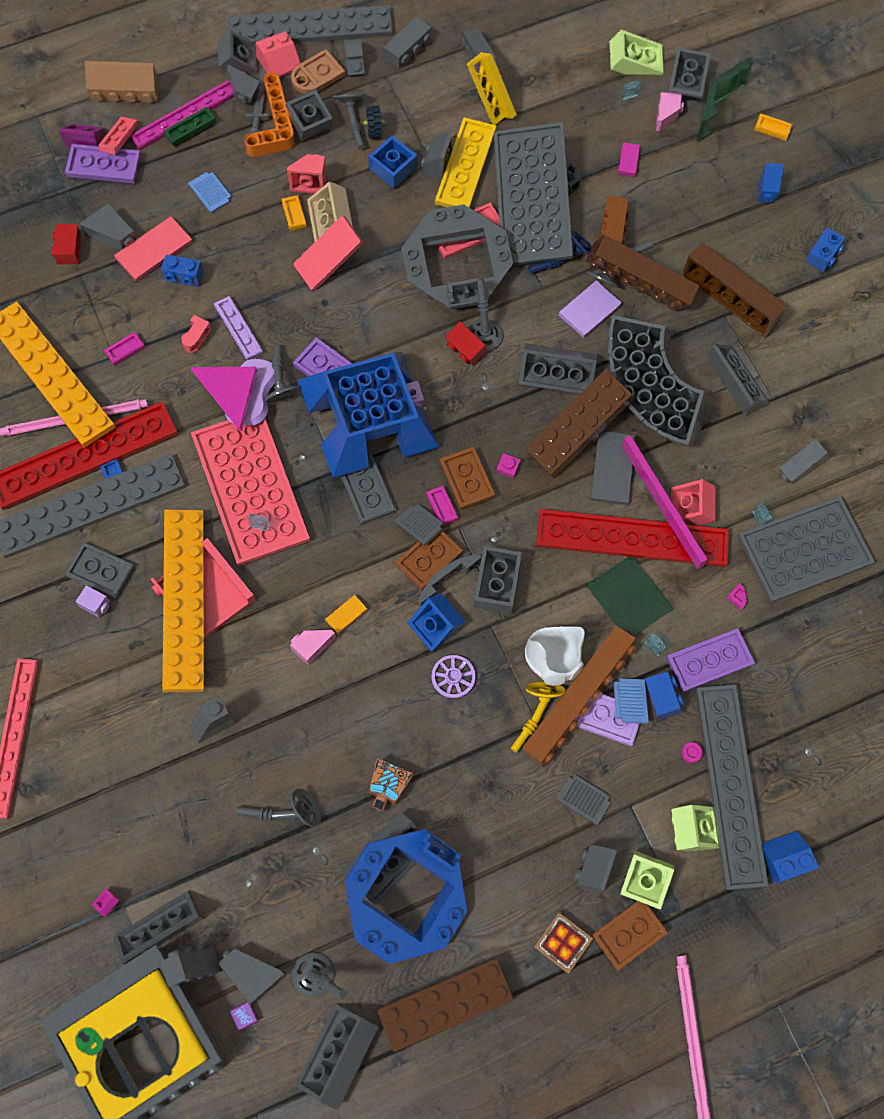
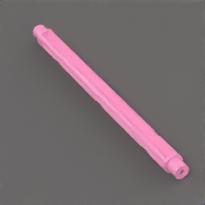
[0,399,148,436]
[676,956,711,1119]

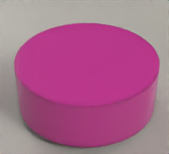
[681,742,702,763]

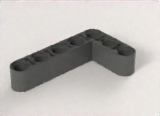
[462,28,498,106]

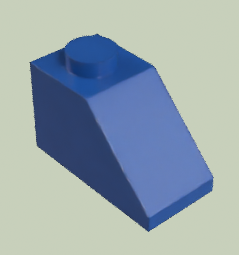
[758,163,784,203]

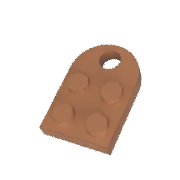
[291,49,345,94]

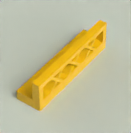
[467,52,517,125]

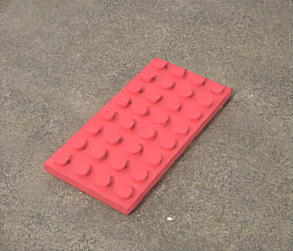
[191,418,310,566]

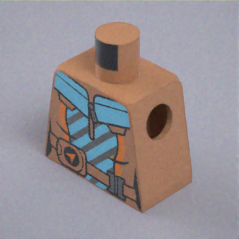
[369,759,413,812]

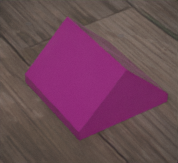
[60,124,105,148]

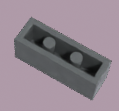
[384,17,432,69]
[161,945,222,987]

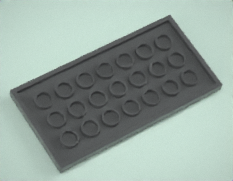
[494,122,573,266]

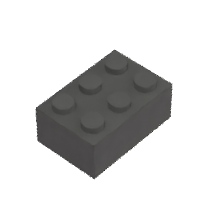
[473,546,522,614]

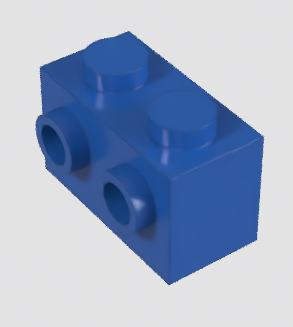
[805,228,845,272]
[161,254,204,287]
[645,671,684,720]

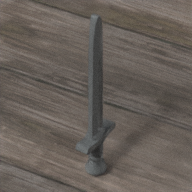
[245,67,269,133]

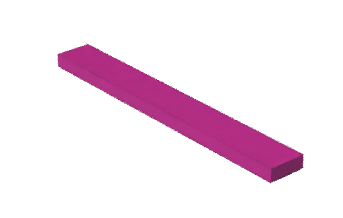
[130,71,246,151]
[622,435,707,570]

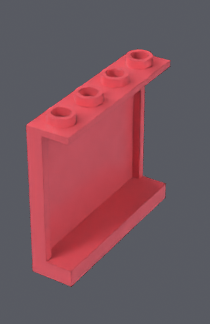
[151,538,256,639]

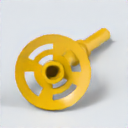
[510,682,565,753]

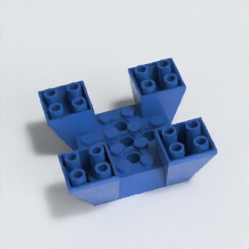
[298,352,439,478]

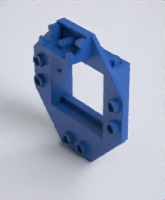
[345,829,467,964]

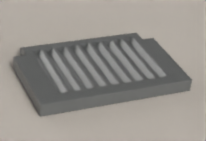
[394,504,444,546]
[555,774,610,825]

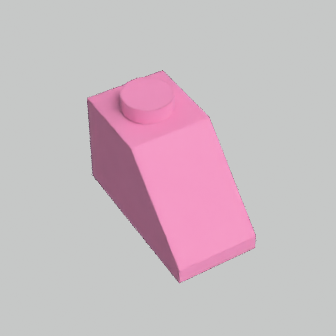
[656,92,684,131]
[290,630,336,666]

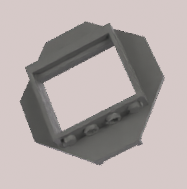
[401,204,513,309]

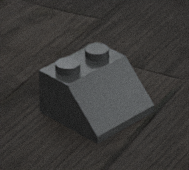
[218,30,258,74]
[286,90,333,142]
[421,130,453,180]
[574,844,617,895]

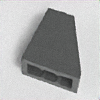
[80,204,137,250]
[780,439,830,484]
[190,696,235,743]
[218,949,285,1004]

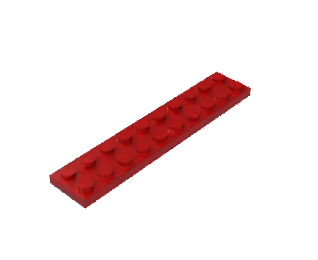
[0,401,178,510]
[536,509,729,567]

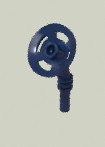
[528,231,592,274]

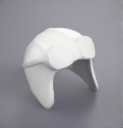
[525,626,585,686]

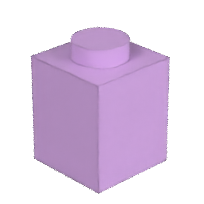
[75,586,110,618]

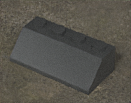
[519,343,597,394]
[341,811,419,906]
[296,1004,378,1110]

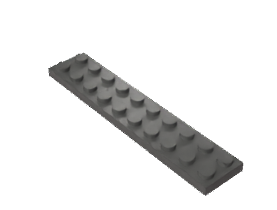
[226,5,392,44]
[0,454,186,558]
[696,685,768,891]

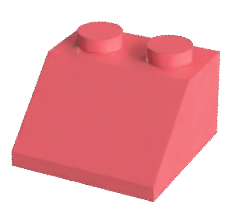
[256,31,300,78]
[287,154,327,194]
[671,479,715,525]

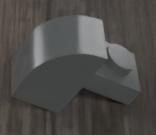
[343,39,365,75]

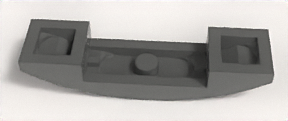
[419,554,482,607]

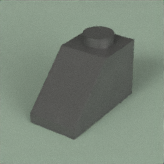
[226,65,260,105]

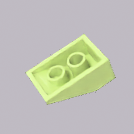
[610,30,664,75]

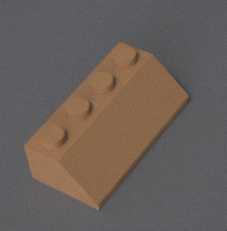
[85,61,160,103]

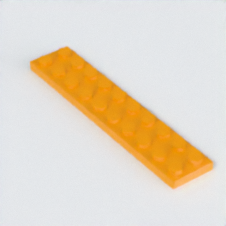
[0,302,115,447]
[162,510,204,692]

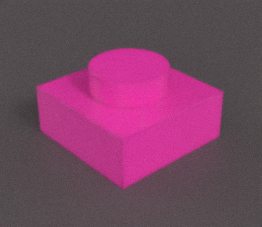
[496,453,521,478]
[92,888,119,917]

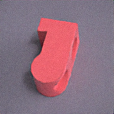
[181,315,212,353]

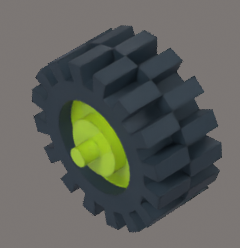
[364,105,384,139]

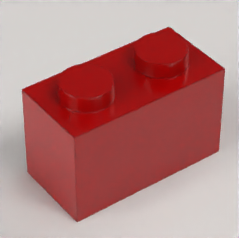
[51,224,82,264]
[445,322,488,366]

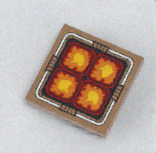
[534,913,593,974]

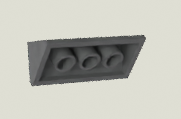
[707,344,770,416]
[113,891,203,964]

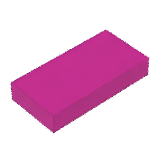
[618,143,640,177]
[104,332,146,366]
[426,486,458,526]

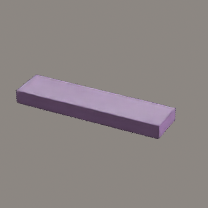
[214,296,263,360]

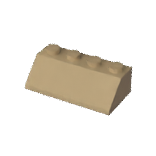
[307,181,353,242]

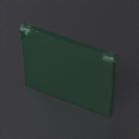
[586,557,673,637]

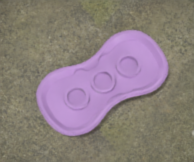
[225,359,275,426]

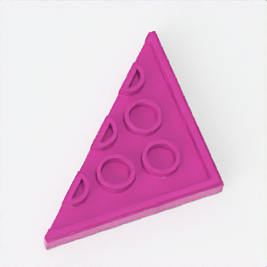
[191,367,258,431]

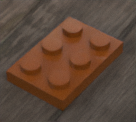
[439,447,495,510]
[395,531,463,591]
[591,901,668,971]

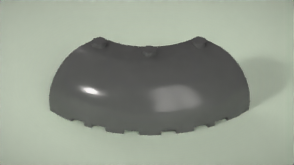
[608,315,709,448]

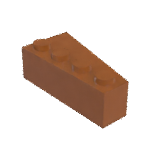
[600,195,630,245]

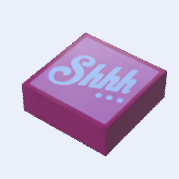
[229,1001,258,1031]

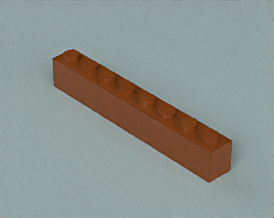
[522,626,637,768]

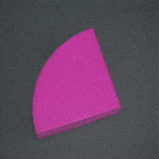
[727,583,747,610]

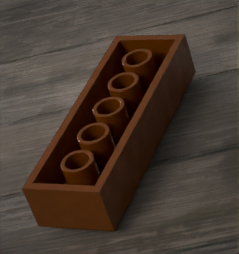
[586,235,699,311]
[682,243,787,338]
[525,369,634,479]
[377,958,513,1052]

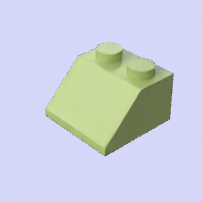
[672,805,719,851]
[620,851,674,909]

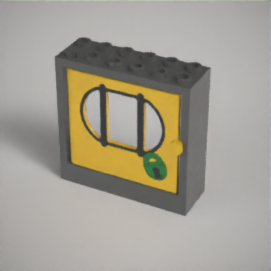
[40,945,227,1119]

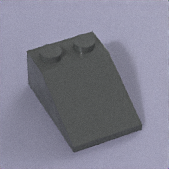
[669,48,711,98]

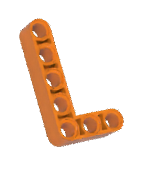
[244,72,295,157]

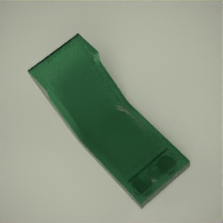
[696,57,753,142]

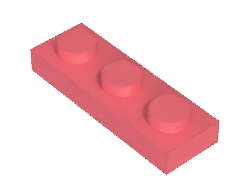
[99,116,138,155]

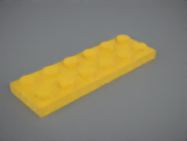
[435,118,496,208]

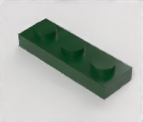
[163,106,216,147]

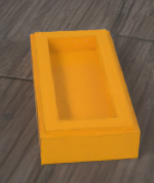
[754,113,793,141]
[281,195,307,231]
[325,595,367,635]

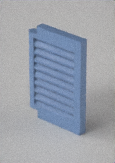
[188,172,232,213]
[614,678,649,724]

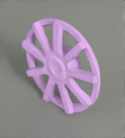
[431,655,476,698]

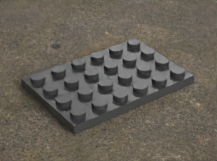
[737,496,875,603]

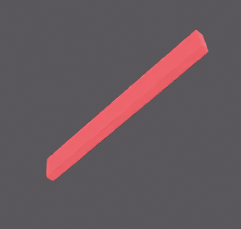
[0,658,39,819]

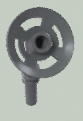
[332,94,366,149]
[586,241,653,288]
[468,278,503,352]
[265,344,301,402]
[236,789,321,827]
[292,953,347,999]

